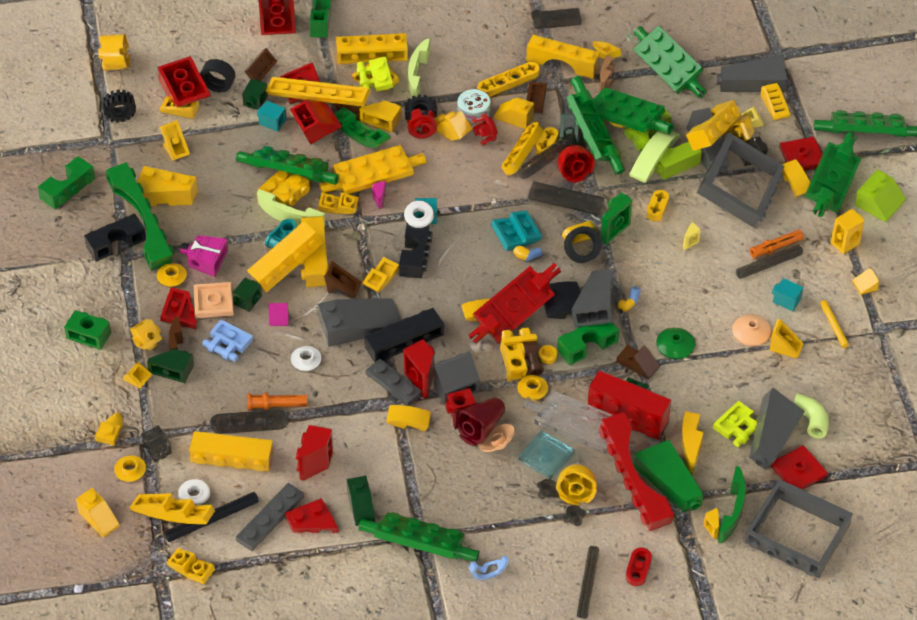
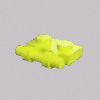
[357,56,394,92]
[713,400,758,447]

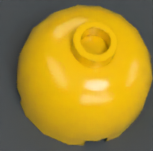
[556,464,597,505]

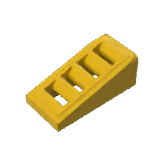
[760,83,790,121]
[159,97,200,119]

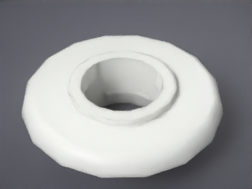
[404,201,434,228]
[291,346,322,371]
[178,479,210,505]

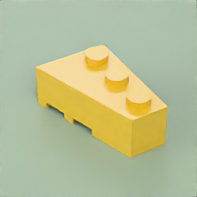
[137,166,198,207]

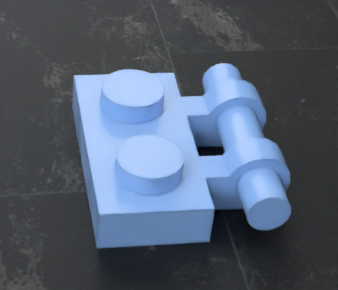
[202,320,253,362]

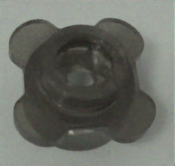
[537,479,558,499]
[563,505,586,526]

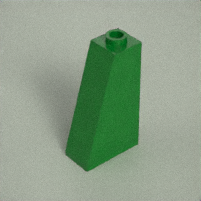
[633,440,703,512]

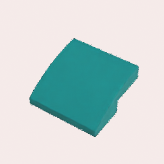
[491,211,542,251]

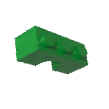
[38,156,95,210]
[557,323,619,366]

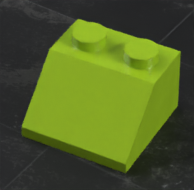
[855,169,906,222]

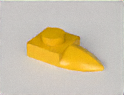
[592,41,621,60]
[95,412,123,446]

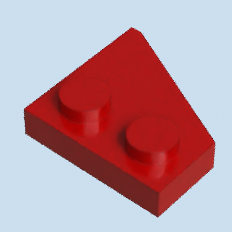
[160,287,197,329]
[285,498,338,533]

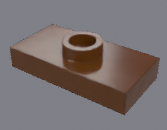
[244,48,277,82]
[526,82,547,114]

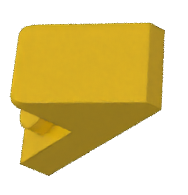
[159,120,190,161]

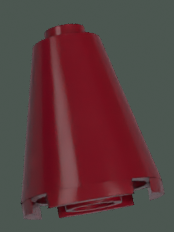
[453,397,506,446]

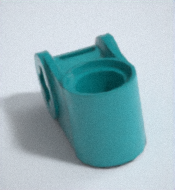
[265,219,297,248]

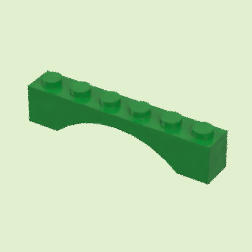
[309,0,332,38]
[106,162,174,271]

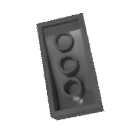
[318,298,400,347]

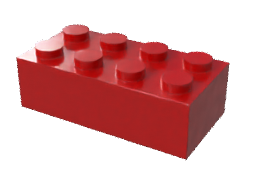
[258,0,296,35]
[587,370,671,440]

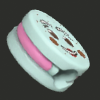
[457,89,491,123]

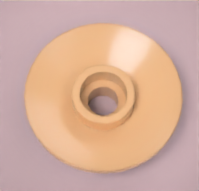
[732,314,771,346]
[478,424,515,452]

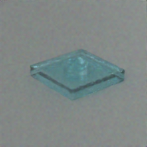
[518,430,574,479]

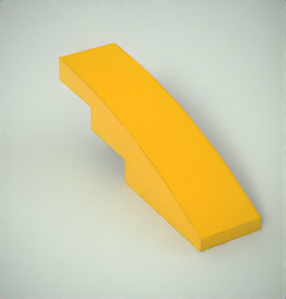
[129,493,215,524]

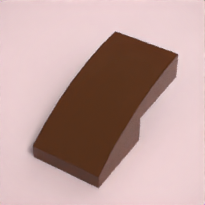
[169,317,183,350]

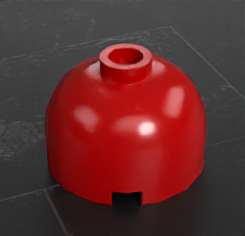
[557,145,595,183]

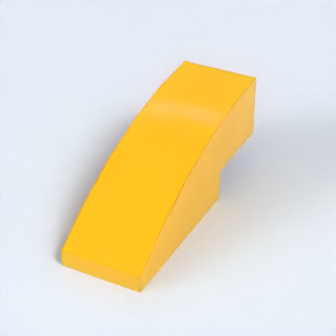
[681,411,704,475]

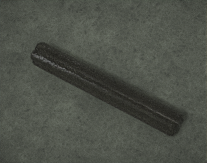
[735,244,803,279]
[577,546,599,619]

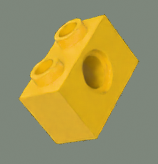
[831,209,865,254]

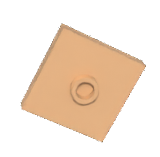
[194,282,234,318]

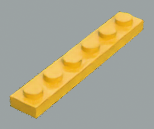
[266,77,370,107]

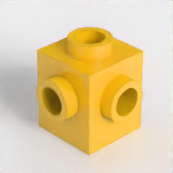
[130,319,163,350]

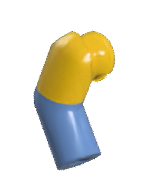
[513,246,542,262]
[617,286,641,312]

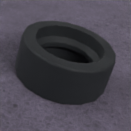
[200,59,236,92]
[564,226,602,263]

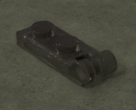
[531,8,582,29]

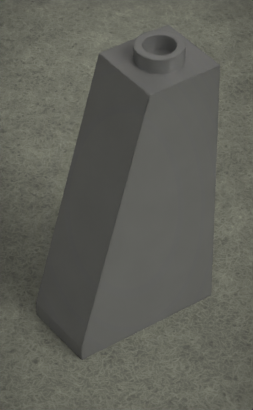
[717,54,786,92]
[686,107,729,177]
[572,269,614,327]
[749,388,805,469]

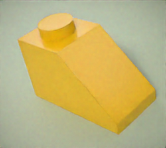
[493,97,534,129]
[360,101,402,133]
[76,488,120,538]

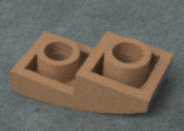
[599,55,615,92]

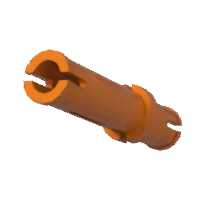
[749,229,804,259]

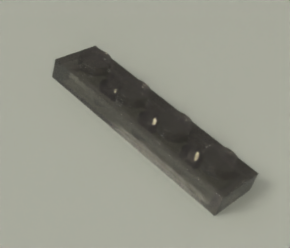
[528,181,605,215]

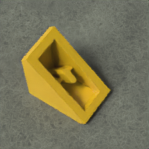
[769,318,804,358]

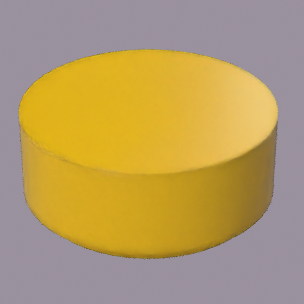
[538,345,558,364]

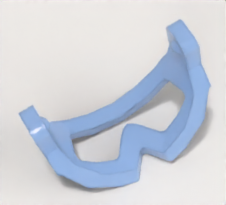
[468,556,509,580]

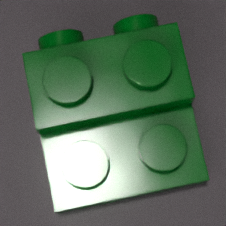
[601,192,633,245]

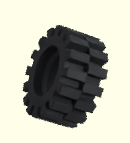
[102,89,136,123]
[405,94,437,128]

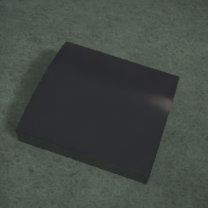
[543,281,581,319]

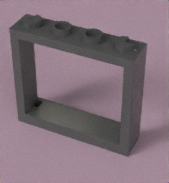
[696,132,785,227]
[745,479,853,578]

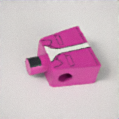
[180,235,228,277]

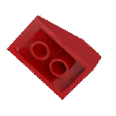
[157,56,211,108]

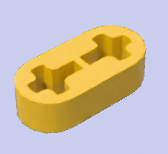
[535,127,559,157]
[647,190,669,221]
[562,221,598,244]

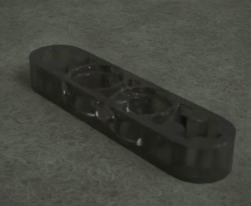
[517,133,578,179]
[210,409,288,434]

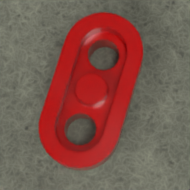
[626,547,652,586]

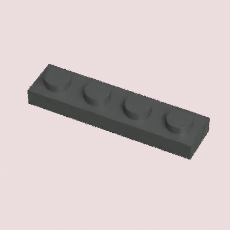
[236,483,304,551]

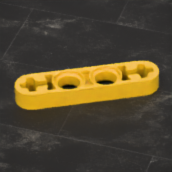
[477,62,539,97]
[501,122,543,176]

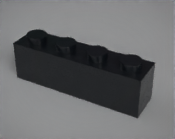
[364,308,444,363]

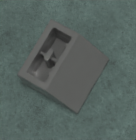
[434,351,480,406]

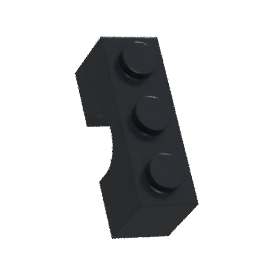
[84,213,146,262]
[399,223,433,279]

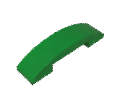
[334,107,391,148]
[718,466,745,543]

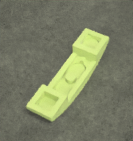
[408,38,430,98]
[630,131,680,183]
[257,189,325,227]

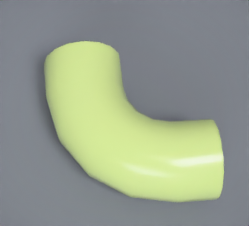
[794,393,829,439]

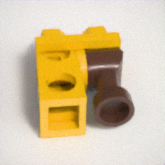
[500,328,544,382]

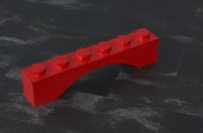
[599,412,674,531]

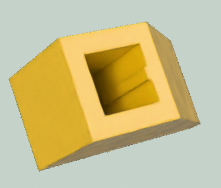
[435,111,473,141]
[724,115,754,141]

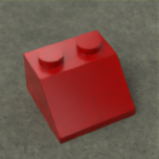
[403,339,435,399]

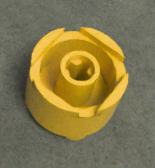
[98,34,130,71]

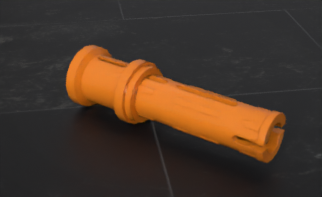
[247,392,307,411]

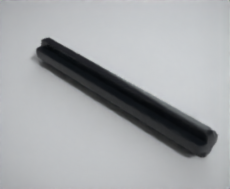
[164,492,259,542]

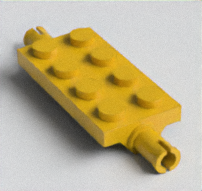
[319,145,426,194]

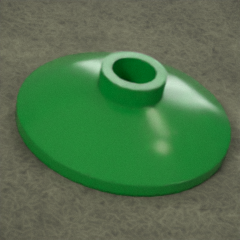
[656,328,695,359]

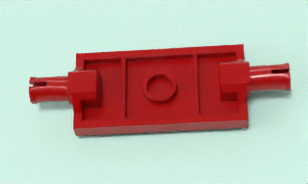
[468,263,561,344]

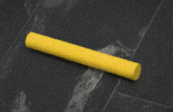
[820,300,849,348]

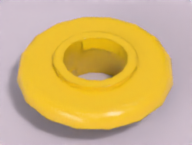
[157,263,187,287]
[517,375,548,401]
[114,455,146,482]

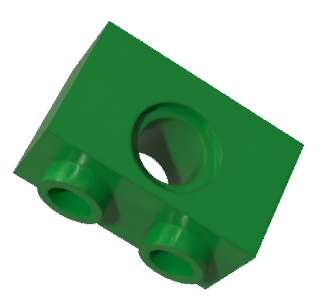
[64,310,111,350]

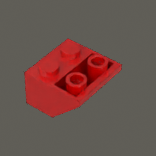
[290,100,342,145]
[296,425,334,481]

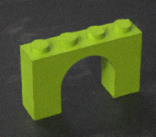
[624,105,702,180]

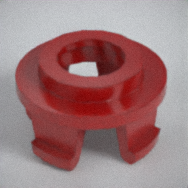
[407,108,438,139]
[471,113,498,145]

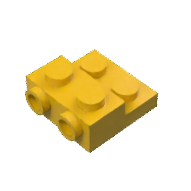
[258,170,310,207]

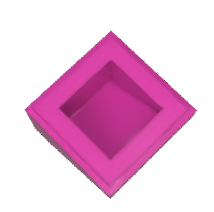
[372,181,386,209]
[269,303,289,326]

